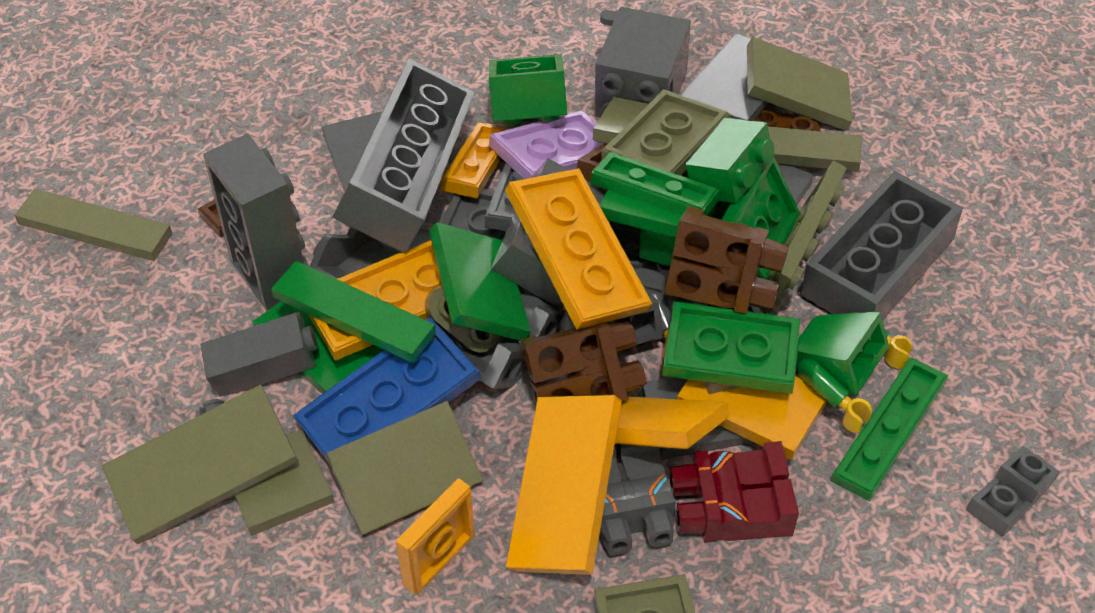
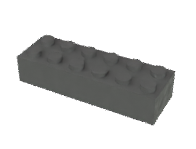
[332,58,475,254]

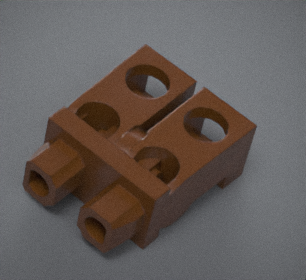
[665,206,789,314]
[520,322,647,404]

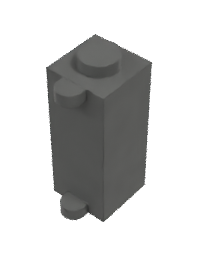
[200,311,318,397]

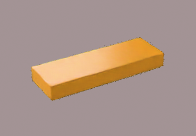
[441,122,509,198]

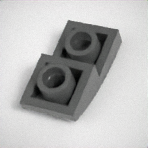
[966,446,1060,536]

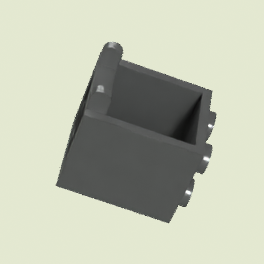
[595,7,691,117]

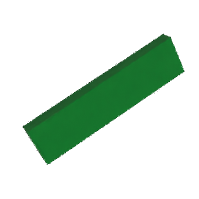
[271,261,436,363]
[831,357,948,502]

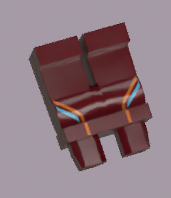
[669,441,799,543]

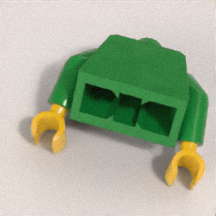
[796,312,912,433]

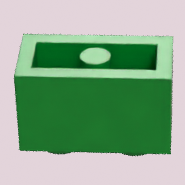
[685,118,774,203]

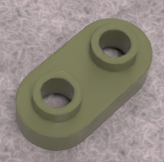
[425,285,500,352]

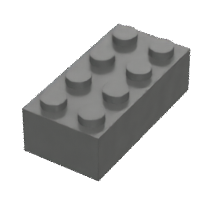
[203,133,309,311]
[801,171,963,320]

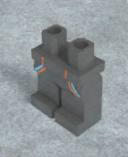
[599,444,675,556]

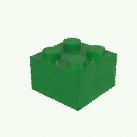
[488,54,568,125]

